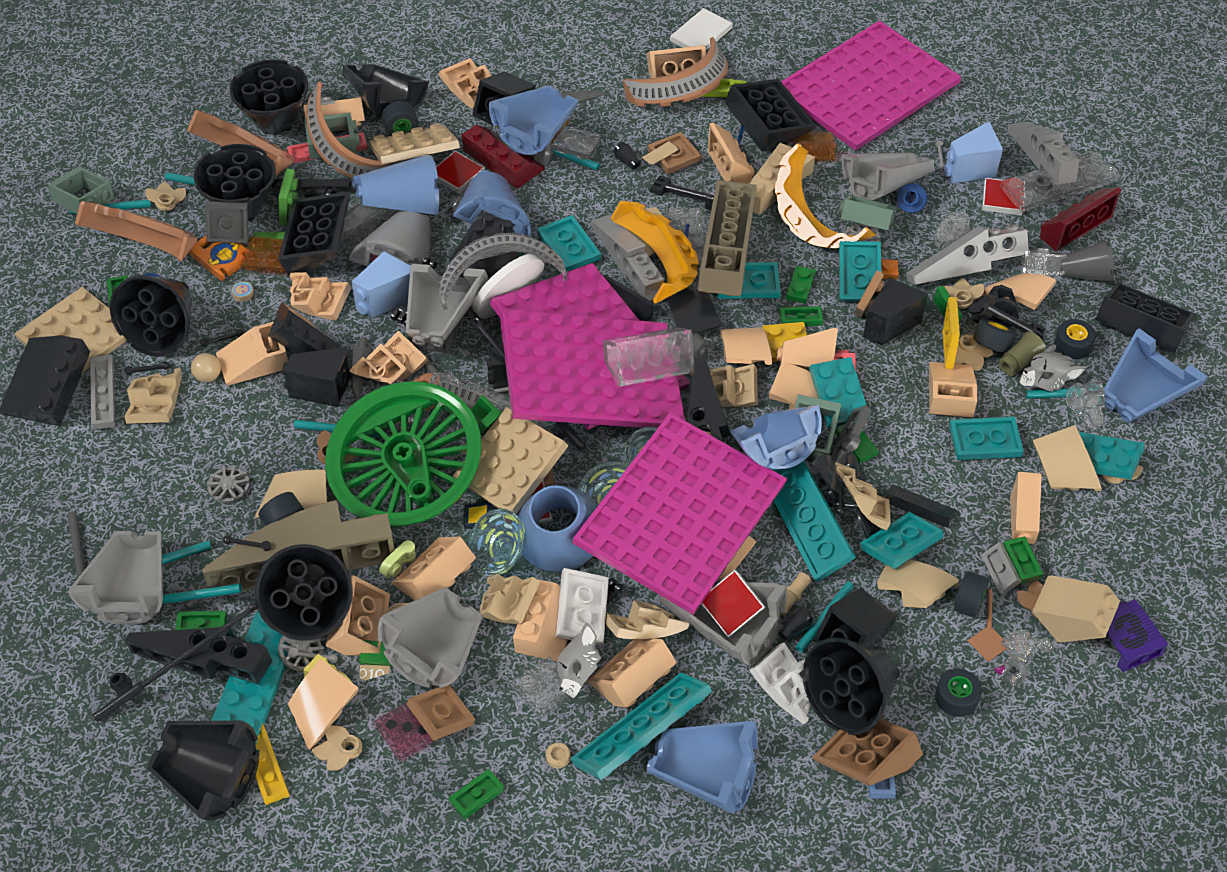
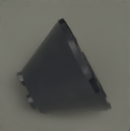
[229,59,309,134]
[193,144,276,221]
[449,213,526,280]
[110,275,192,356]
[255,544,353,641]
[803,638,900,735]

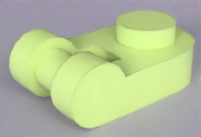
[379,541,416,578]

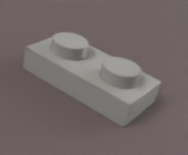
[981,542,1022,594]

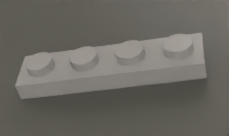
[90,355,115,430]

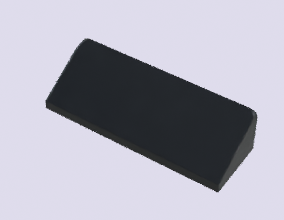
[603,274,654,321]
[885,484,956,528]

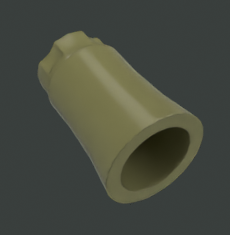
[999,331,1047,376]

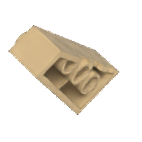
[749,143,815,214]

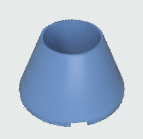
[513,485,598,573]

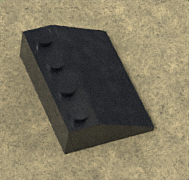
[725,79,816,151]
[278,192,351,276]
[1095,282,1196,353]
[0,335,90,427]

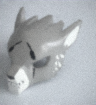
[1020,345,1086,392]
[556,622,601,698]

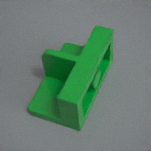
[470,395,502,437]

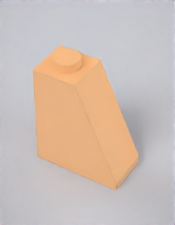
[776,328,838,371]
[1010,472,1041,544]

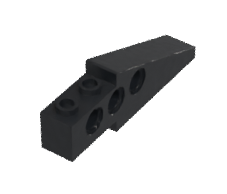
[687,355,731,443]
[124,627,273,685]

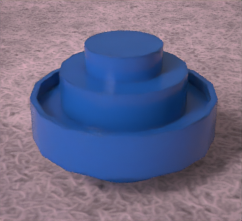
[897,183,927,213]

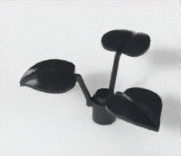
[812,452,876,539]

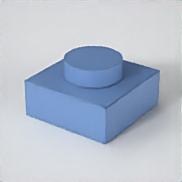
[868,776,896,799]

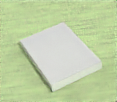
[670,8,733,50]
[556,568,609,646]

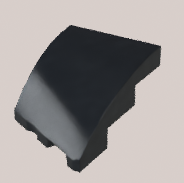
[666,288,721,339]

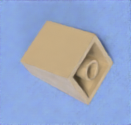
[1032,575,1120,642]

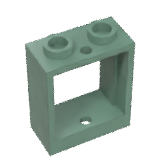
[304,112,360,160]
[48,166,115,214]
[839,195,897,230]
[794,394,841,459]

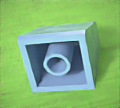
[944,122,1003,184]
[352,251,411,318]

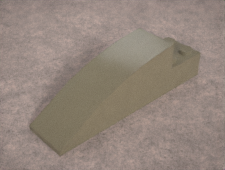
[698,180,757,296]
[203,500,394,591]

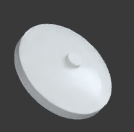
[473,253,544,319]

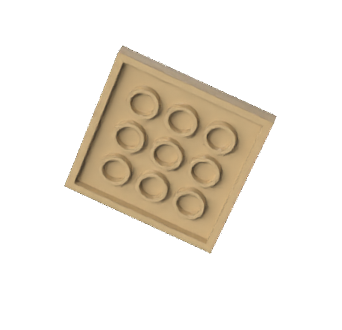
[369,123,460,164]
[14,287,127,373]
[452,407,568,517]

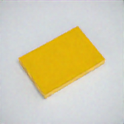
[942,297,960,369]

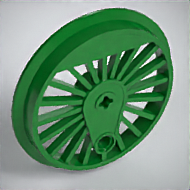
[325,381,482,527]

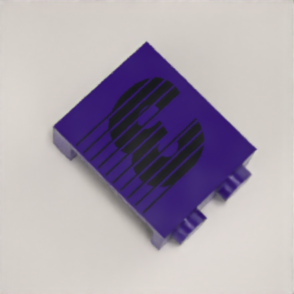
[1106,599,1168,672]

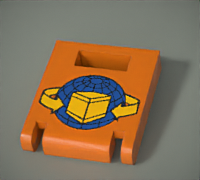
[189,236,253,281]

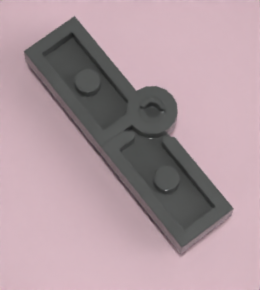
[818,405,872,485]

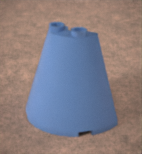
[489,86,579,155]
[352,155,439,215]
[454,170,531,247]
[1102,328,1208,423]
[730,405,822,469]
[647,721,758,813]

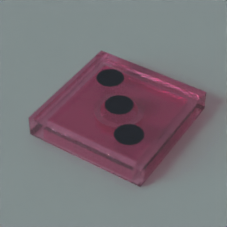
[374,702,438,762]

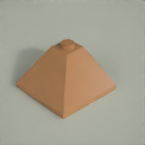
[813,719,923,786]

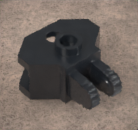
[968,285,1019,327]

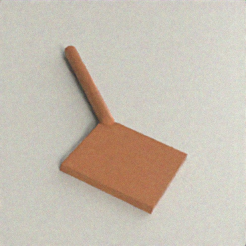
[967,589,1010,662]

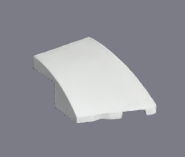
[749,643,811,724]

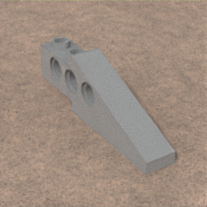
[1008,122,1079,185]
[591,215,664,301]
[906,224,1029,285]

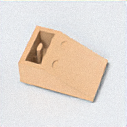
[216,322,288,386]
[929,362,977,417]

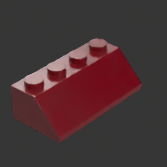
[462,125,545,189]
[1039,187,1121,252]

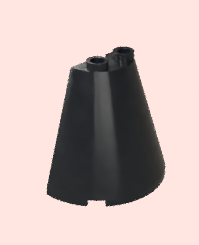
[343,64,429,118]
[147,720,260,821]

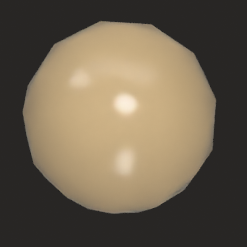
[191,353,221,382]

